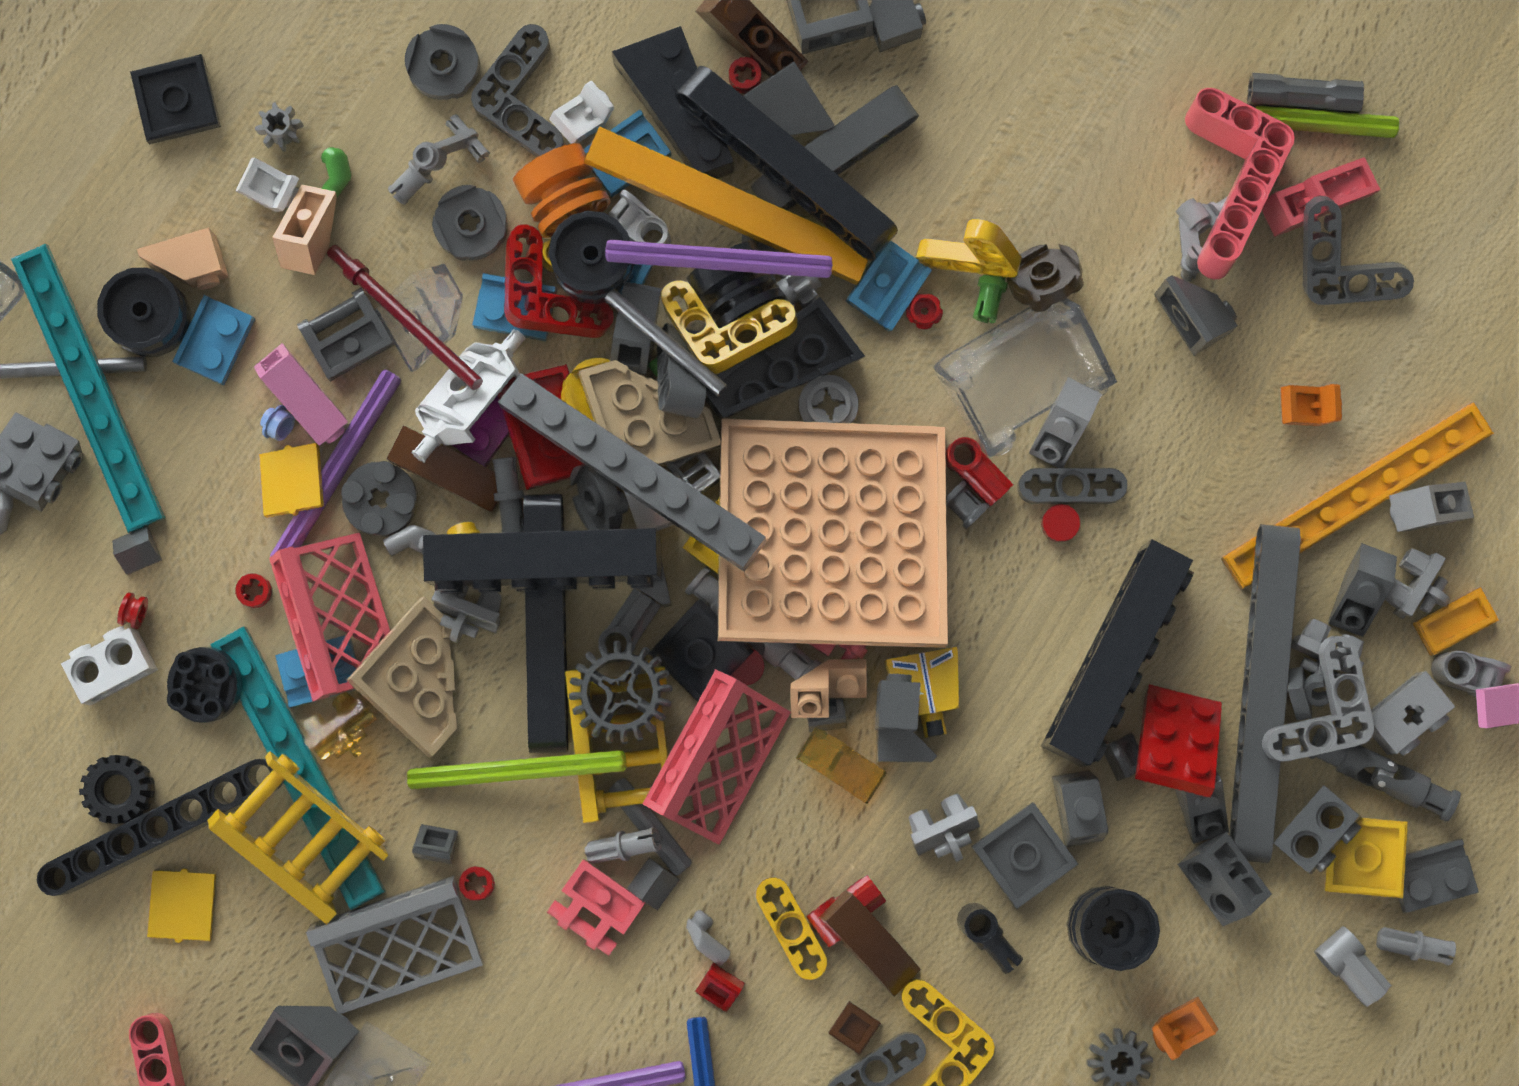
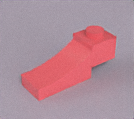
[1262,157,1380,237]

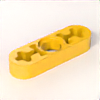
[756,877,827,980]

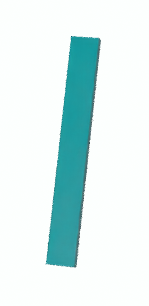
[11,244,165,533]
[210,626,386,910]

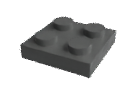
[971,802,1078,909]

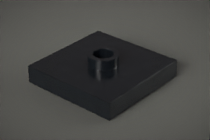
[130,54,221,145]
[649,599,754,702]

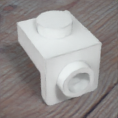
[549,81,614,144]
[236,158,299,212]

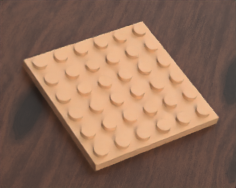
[718,419,948,648]

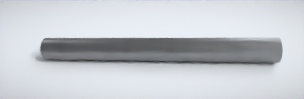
[605,288,728,397]
[0,356,147,379]

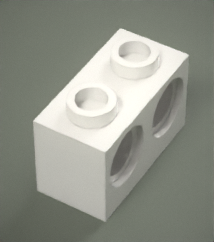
[61,626,158,705]

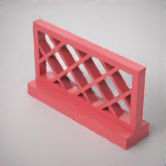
[269,532,390,702]
[643,669,791,845]

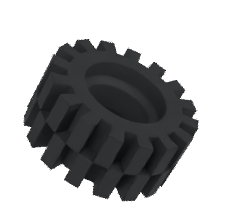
[79,755,155,824]

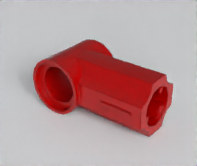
[945,437,1014,507]
[806,875,886,948]

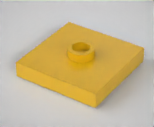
[1325,815,1408,898]

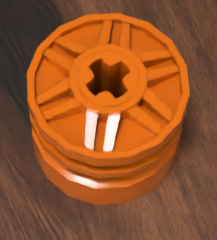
[513,143,611,238]

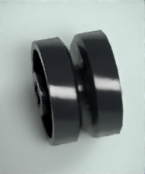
[549,211,635,304]
[97,268,191,357]

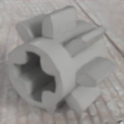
[255,102,304,152]
[775,275,821,309]

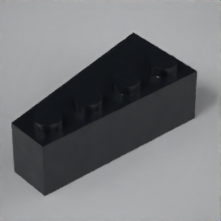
[612,26,734,179]
[705,297,865,420]

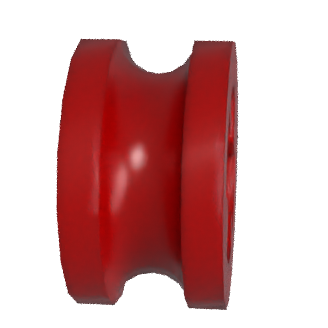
[729,57,761,94]
[235,573,272,608]
[117,592,148,630]
[459,866,495,901]

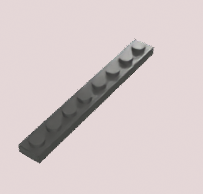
[498,373,767,571]

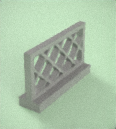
[306,875,483,1014]

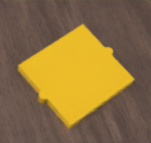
[259,443,324,518]
[147,868,216,943]

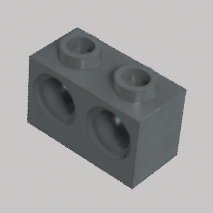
[875,674,920,732]
[1273,785,1362,874]
[1178,832,1272,926]

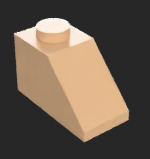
[272,184,337,275]
[137,227,228,290]

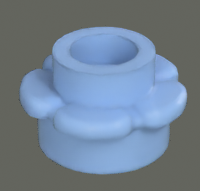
[260,405,295,441]

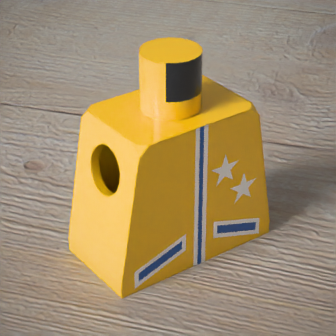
[884,647,959,738]

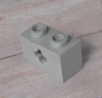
[1371,671,1455,756]

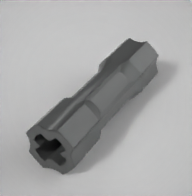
[1247,73,1364,113]

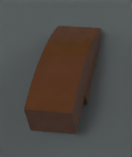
[386,425,498,513]
[819,890,921,997]

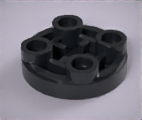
[167,647,242,723]

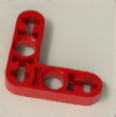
[504,224,614,338]

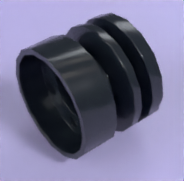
[686,241,785,329]
[1067,886,1160,971]

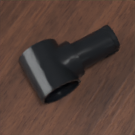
[957,903,1023,974]

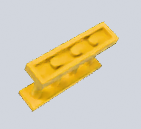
[565,660,669,823]
[207,751,388,925]

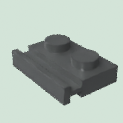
[1398,839,1479,913]

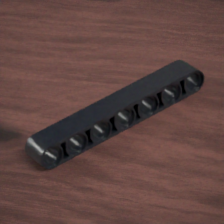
[675,66,898,261]
[523,494,569,753]
[36,759,284,896]

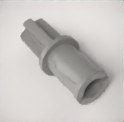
[585,827,661,864]
[1376,927,1456,966]

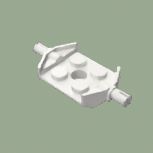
[412,329,526,463]

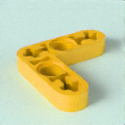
[916,219,1022,277]
[661,281,798,374]
[901,979,995,1086]

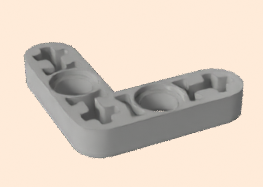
[1262,636,1374,761]

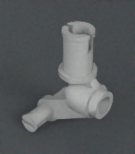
[388,114,490,205]
[1176,196,1228,282]

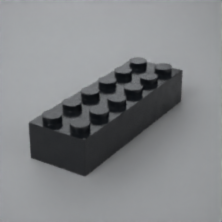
[423,528,662,594]
[1041,539,1194,767]

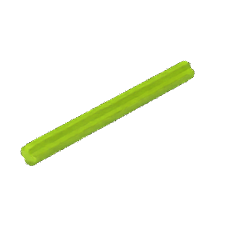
[407,751,627,789]

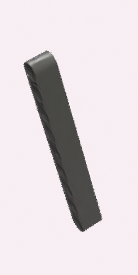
[1229,524,1301,863]

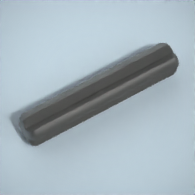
[609,778,692,876]

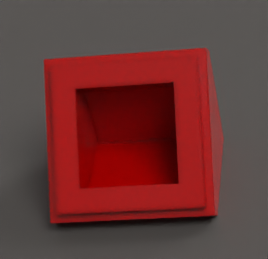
[695,963,745,1012]

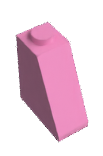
[254,343,348,446]

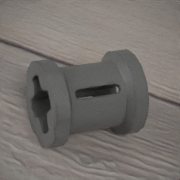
[946,480,990,529]

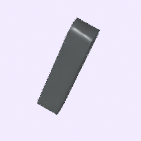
[751,85,919,210]

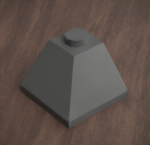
[1154,275,1238,356]
[249,1006,359,1086]

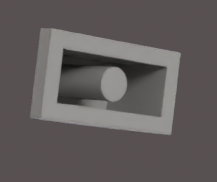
[1389,482,1474,532]

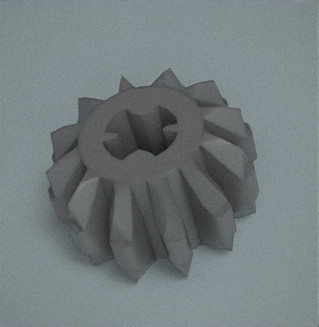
[1086,1028,1153,1086]

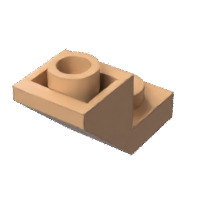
[790,659,867,718]

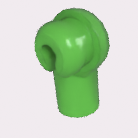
[321,147,352,198]

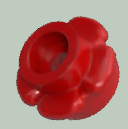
[906,294,943,330]

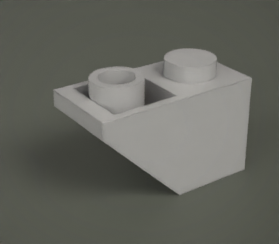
[1029,377,1102,468]

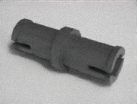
[492,457,524,533]

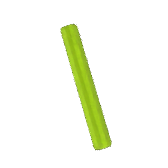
[1255,106,1400,138]

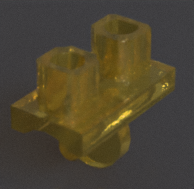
[302,691,377,760]

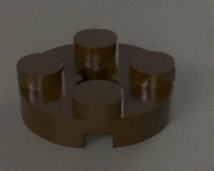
[1007,244,1084,312]

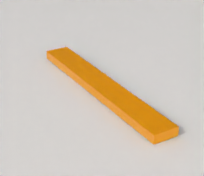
[584,126,868,285]
[1221,402,1494,589]

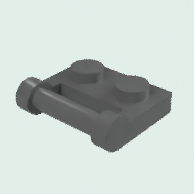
[297,287,395,382]

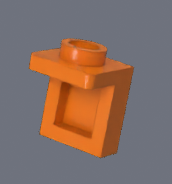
[1281,384,1342,426]
[1152,996,1219,1061]

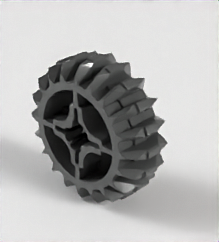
[569,641,673,744]

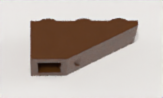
[695,0,809,77]

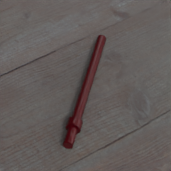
[327,244,483,390]

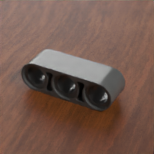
[657,323,706,419]

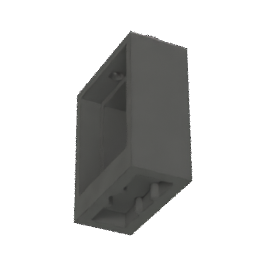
[786,0,873,55]

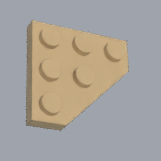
[579,360,721,466]
[346,597,457,757]

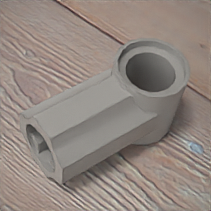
[1314,926,1392,1007]

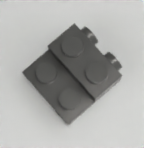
[0,412,83,512]

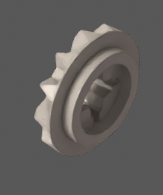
[799,375,858,423]

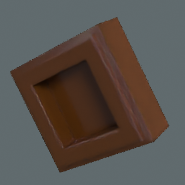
[828,1001,881,1055]

